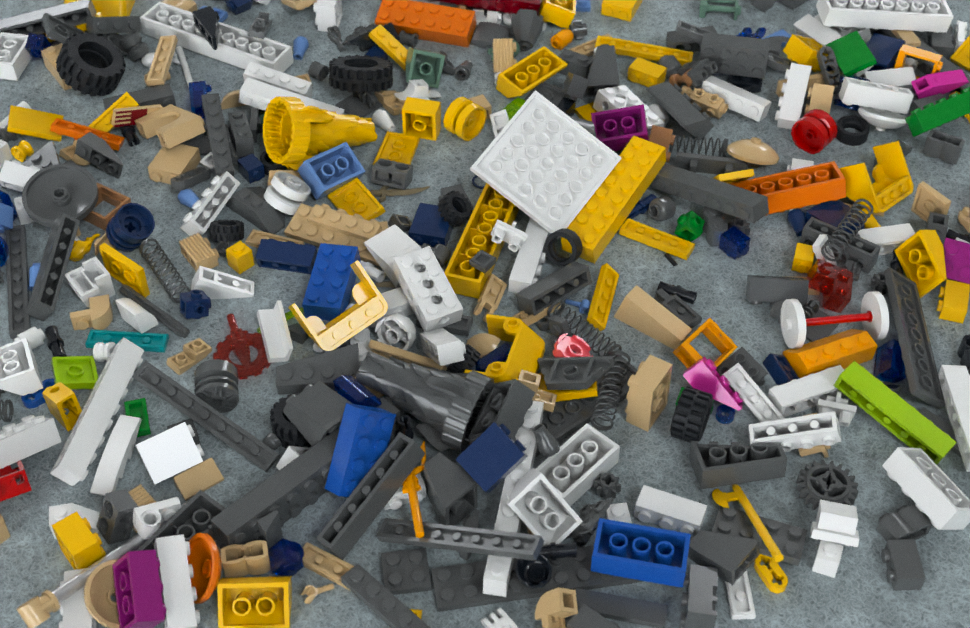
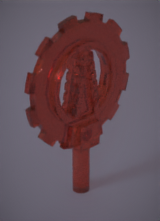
[213,314,271,379]

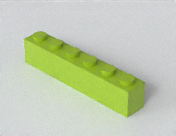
[833,361,957,465]

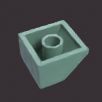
[405,47,445,88]

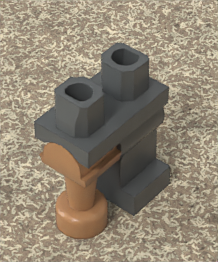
[669,58,718,88]

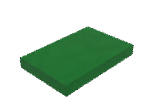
[826,30,877,77]

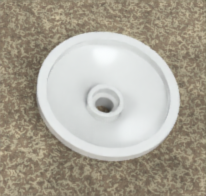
[858,107,907,132]

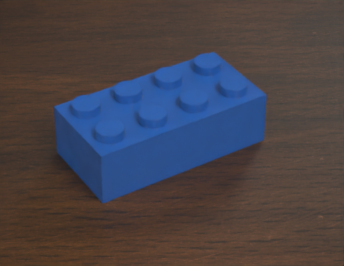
[302,243,361,321]
[325,403,396,497]
[591,518,691,588]

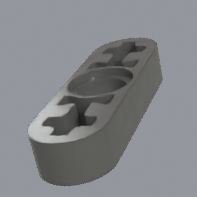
[816,46,843,94]
[171,167,211,190]

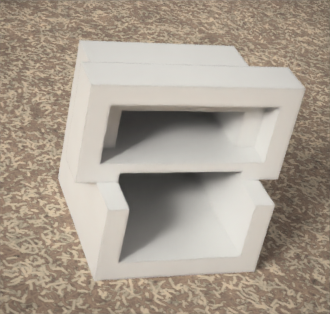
[64,256,115,308]
[811,499,859,547]

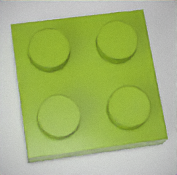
[51,356,98,390]

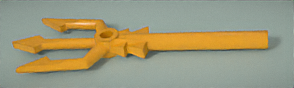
[402,441,426,538]

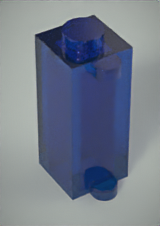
[189,81,212,119]

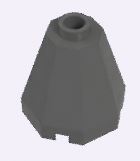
[511,9,543,51]

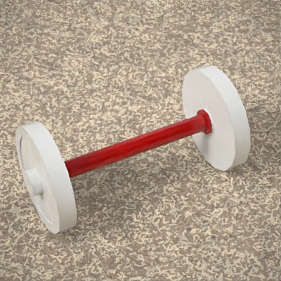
[780,291,889,349]

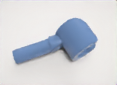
[565,299,590,315]

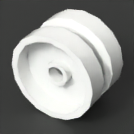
[264,171,311,215]

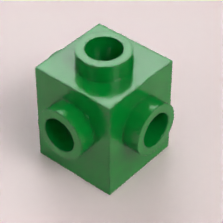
[674,210,705,242]

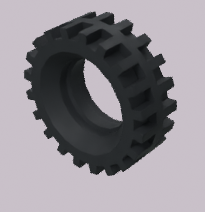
[329,55,393,93]

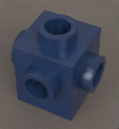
[180,289,211,319]

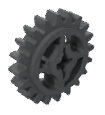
[796,460,858,510]

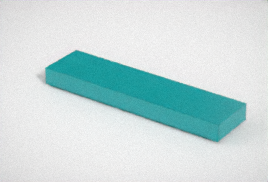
[85,330,169,353]

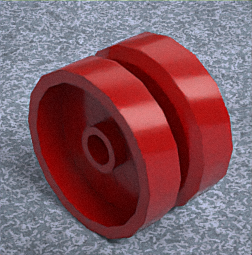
[791,109,838,154]

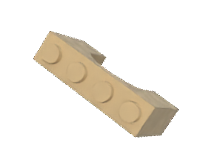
[134,104,205,149]

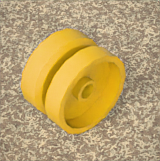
[443,96,487,141]

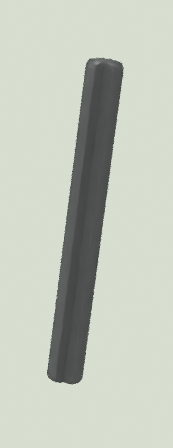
[119,284,190,338]

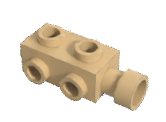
[681,86,728,119]

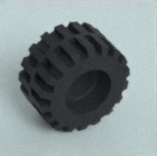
[670,386,713,443]
[270,393,312,448]

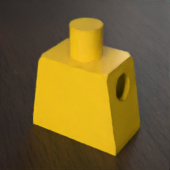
[42,382,82,431]

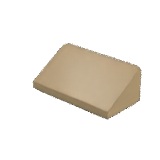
[173,458,224,501]

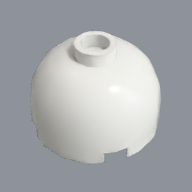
[375,313,416,350]

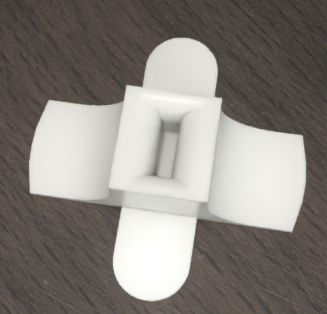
[394,79,441,100]

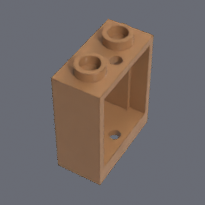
[83,182,131,231]

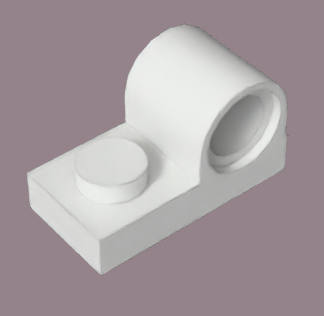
[132,497,181,540]

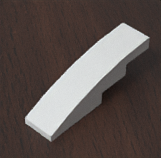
[90,415,142,496]

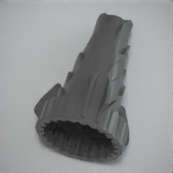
[356,351,494,452]

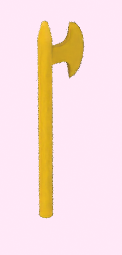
[712,484,783,562]

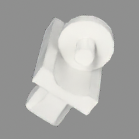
[490,220,528,252]
[816,391,857,427]

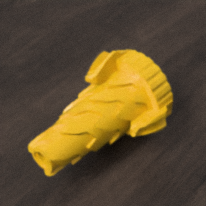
[263,96,378,171]

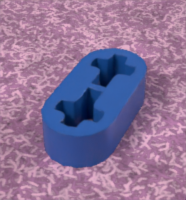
[21,378,55,409]

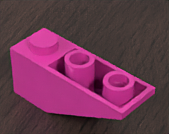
[911,69,969,99]
[683,356,743,411]

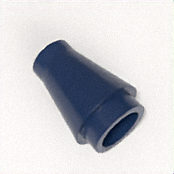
[787,209,806,237]

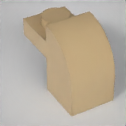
[70,294,113,331]
[518,369,557,412]
[535,587,578,628]

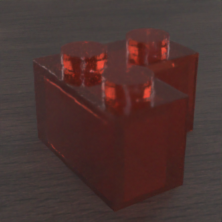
[807,259,853,313]

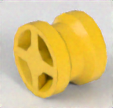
[11,140,34,162]

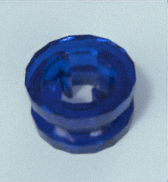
[715,404,735,424]

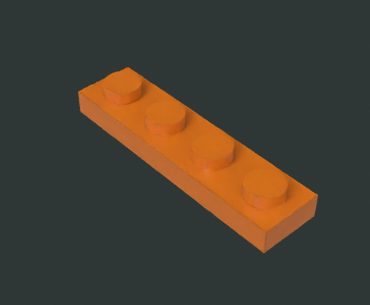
[50,118,125,151]

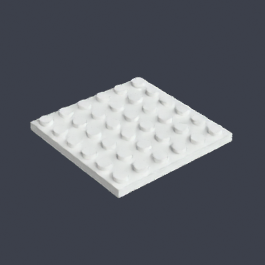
[470,90,621,239]

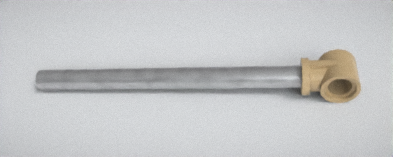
[16,501,187,628]

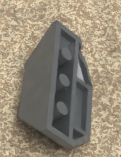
[225,187,285,234]

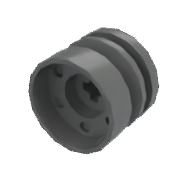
[194,359,239,413]

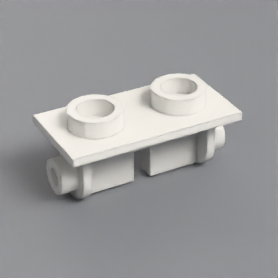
[473,9,502,26]

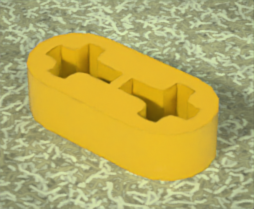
[754,554,788,593]

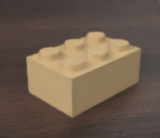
[625,355,673,432]

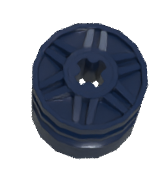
[106,203,155,252]

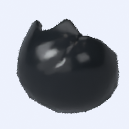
[515,554,553,589]

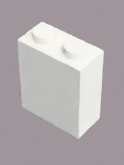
[135,422,204,484]

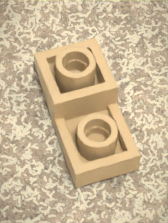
[167,338,212,375]

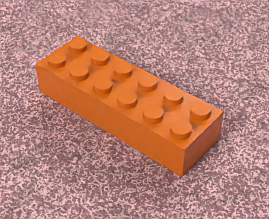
[375,0,477,48]
[730,161,846,218]

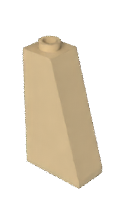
[614,285,692,350]

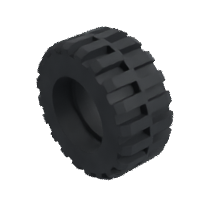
[56,32,126,97]

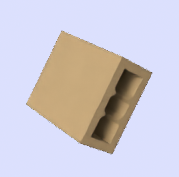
[147,144,201,185]

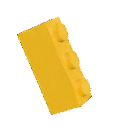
[217,576,292,628]

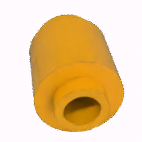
[551,29,574,50]

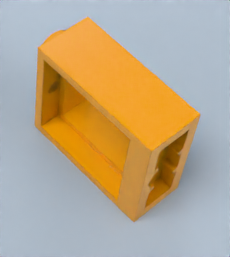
[894,44,943,79]
[672,318,737,369]

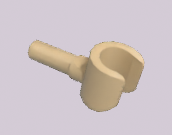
[300,584,334,604]

